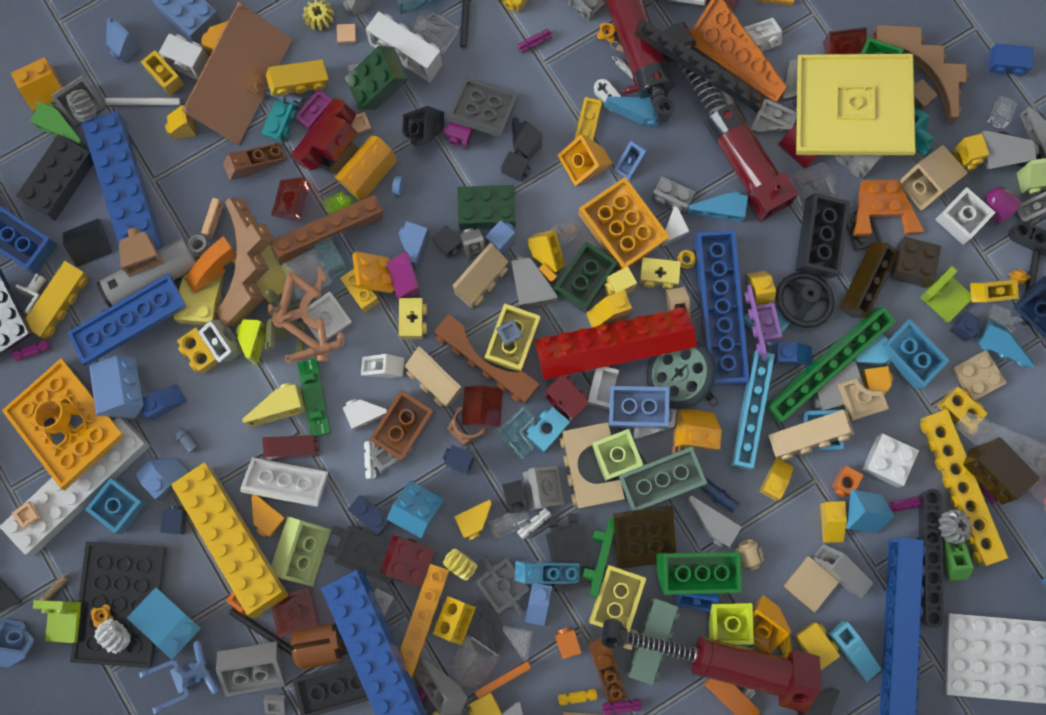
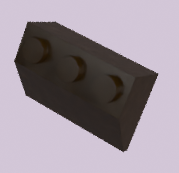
[963,437,1040,505]

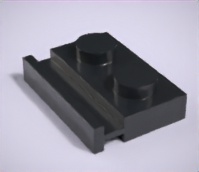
[847,211,883,251]

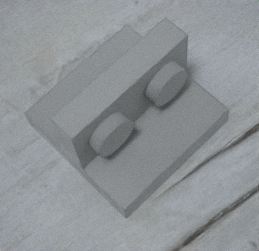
[523,466,565,511]

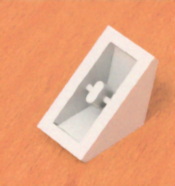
[660,206,689,247]

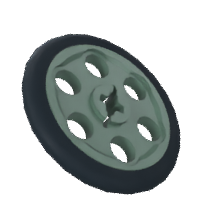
[646,340,716,410]

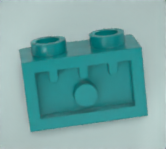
[261,100,297,143]

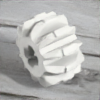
[94,618,131,654]

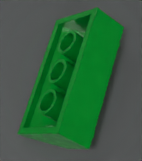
[657,552,742,595]

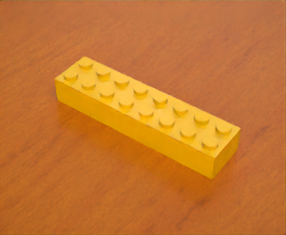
[171,462,289,619]

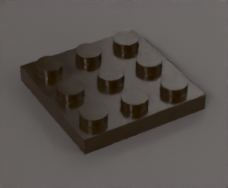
[612,505,676,569]

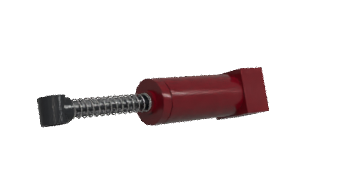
[602,619,822,713]

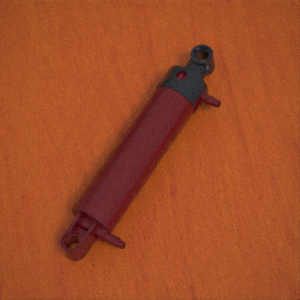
[605,0,675,122]

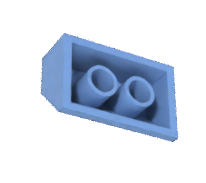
[89,356,143,419]

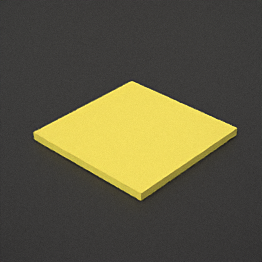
[796,54,916,155]

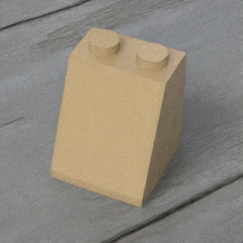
[899,145,968,211]

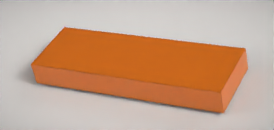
[475,661,531,699]

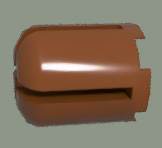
[291,623,345,669]

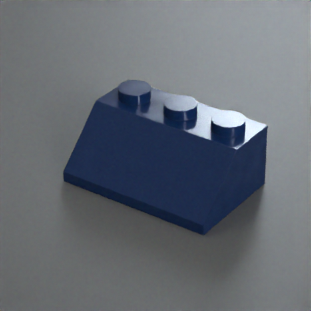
[1014,276,1046,339]

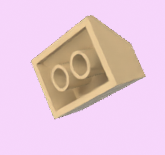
[453,242,509,308]
[405,346,463,409]

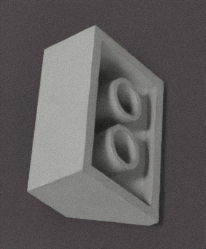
[216,641,285,697]

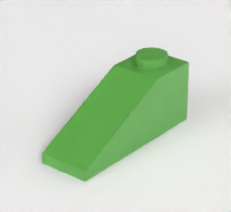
[30,102,87,149]
[943,537,974,581]

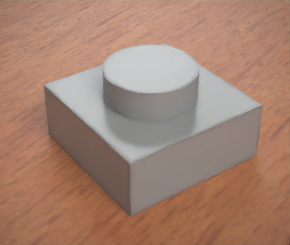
[263,694,286,715]

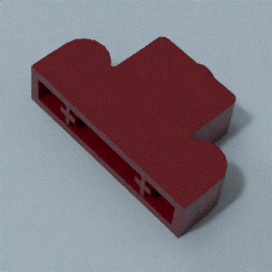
[290,98,358,171]

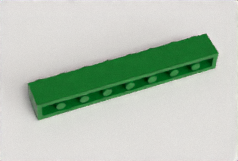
[765,307,896,422]

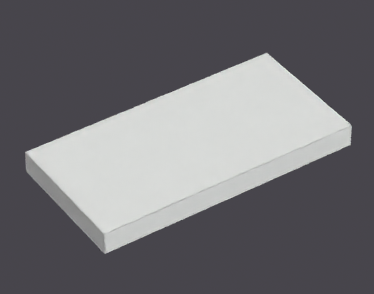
[240,457,328,507]

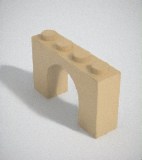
[559,422,625,510]

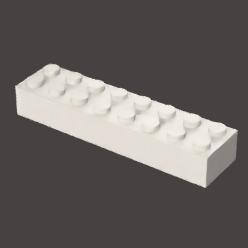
[0,417,151,556]

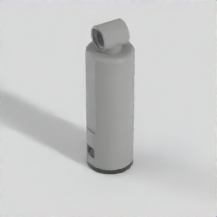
[97,235,211,308]

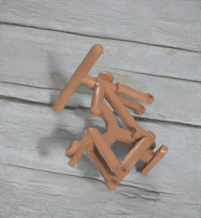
[268,267,345,364]

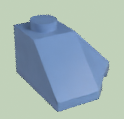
[106,17,140,63]
[135,459,189,501]
[0,618,34,668]

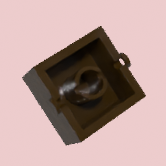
[890,236,942,288]

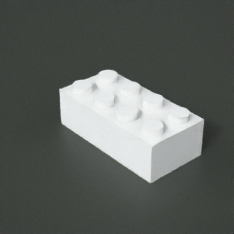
[366,11,442,83]

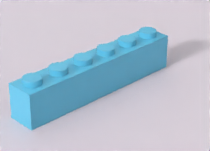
[731,350,775,470]

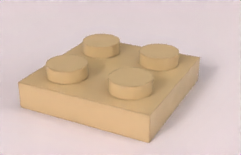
[952,350,1007,401]

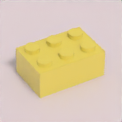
[485,303,541,372]
[589,565,646,632]

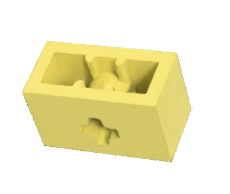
[639,257,681,290]
[604,266,637,296]
[399,298,427,340]

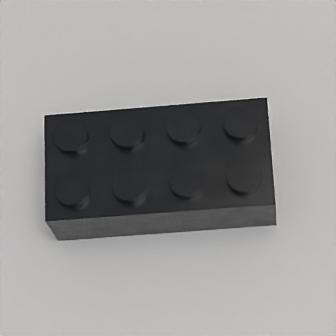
[16,134,94,221]
[795,193,850,279]
[292,662,369,715]

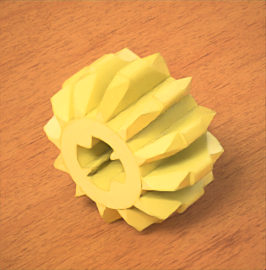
[302,0,334,31]
[443,549,478,580]

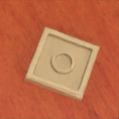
[783,556,839,613]

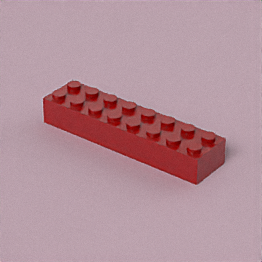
[535,307,697,380]

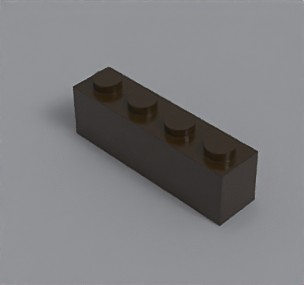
[839,242,899,319]

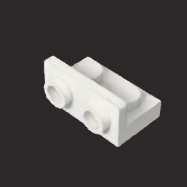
[744,18,782,51]

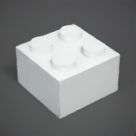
[159,34,209,80]
[935,187,996,245]
[862,434,919,488]

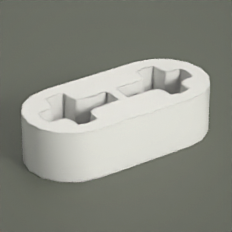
[594,79,621,111]

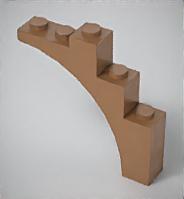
[872,25,969,123]
[215,198,274,327]

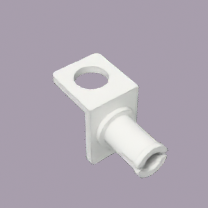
[15,274,46,315]

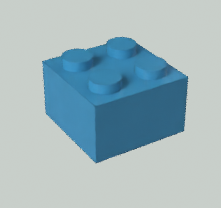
[85,478,147,535]
[387,480,444,538]

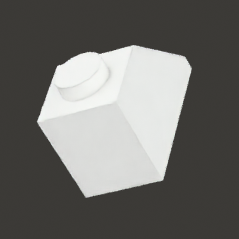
[361,354,404,378]
[342,399,387,431]

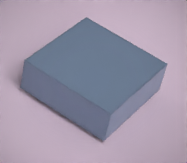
[496,319,523,346]

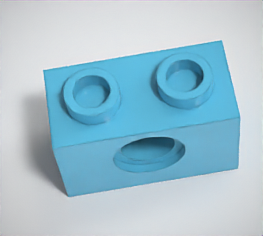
[526,407,570,453]

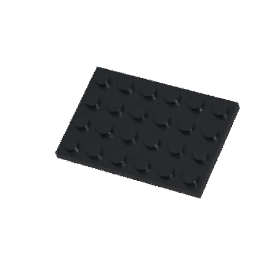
[70,541,166,668]

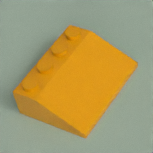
[578,177,670,271]

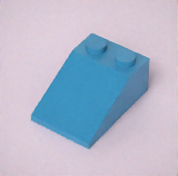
[883,319,950,389]
[127,588,201,659]

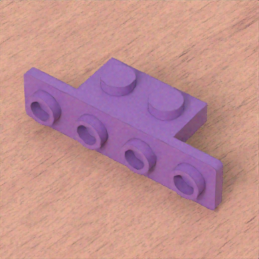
[744,285,782,361]

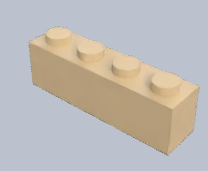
[769,409,855,461]

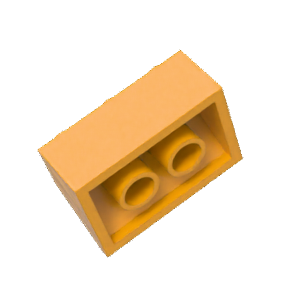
[334,135,398,201]

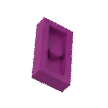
[294,90,332,130]

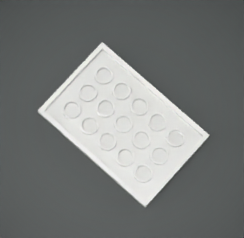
[945,613,1046,704]

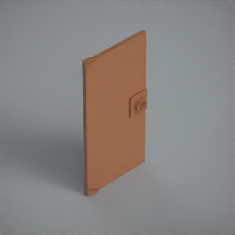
[182,2,292,145]

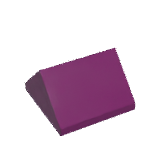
[387,251,420,298]

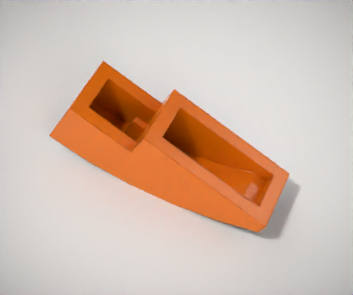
[185,236,237,293]
[703,678,761,715]

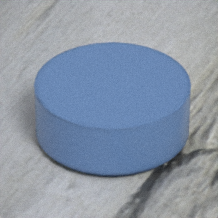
[392,176,404,195]

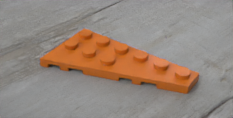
[691,0,788,103]

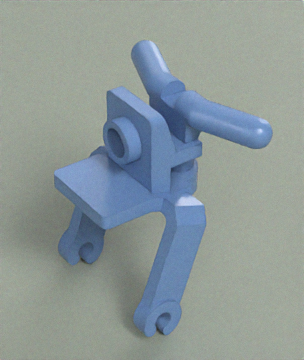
[139,641,219,714]

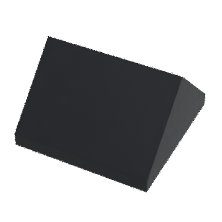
[63,218,112,267]

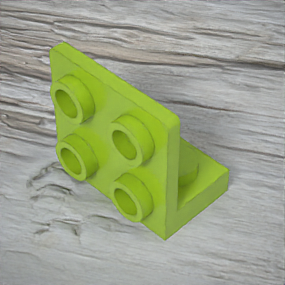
[919,266,971,323]
[33,600,81,643]

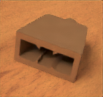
[119,227,164,276]

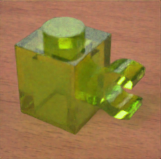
[322,191,353,214]

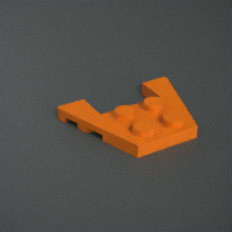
[853,180,924,236]

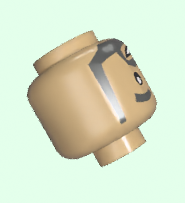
[736,539,764,570]

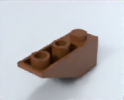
[223,143,287,180]
[587,637,627,703]

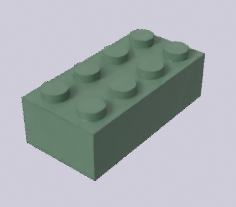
[619,447,708,511]
[626,598,680,685]

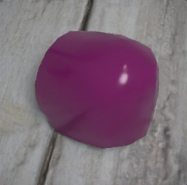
[984,187,1021,224]

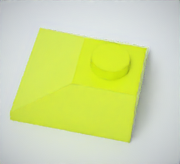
[236,319,266,365]
[709,603,754,645]

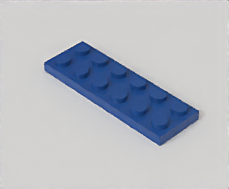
[67,274,187,366]

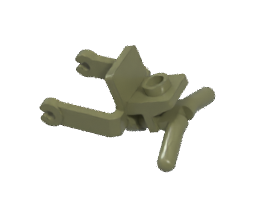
[264,288,312,352]

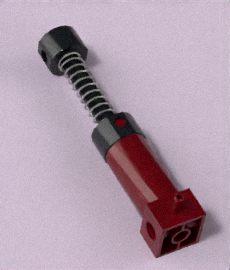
[662,22,799,223]

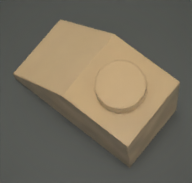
[666,287,691,319]

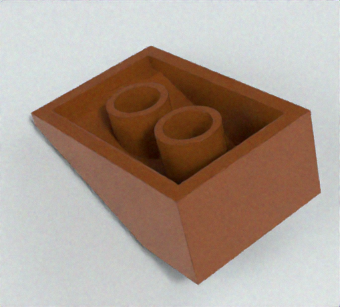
[369,390,437,461]

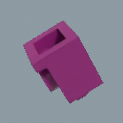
[443,121,473,150]

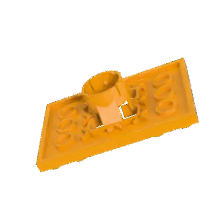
[2,358,125,491]

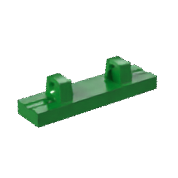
[297,358,331,437]
[583,517,614,599]

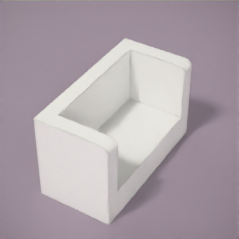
[588,367,619,410]

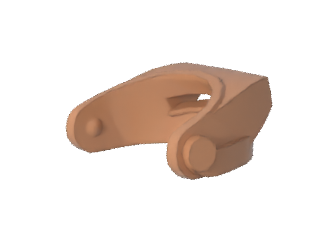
[447,406,487,446]

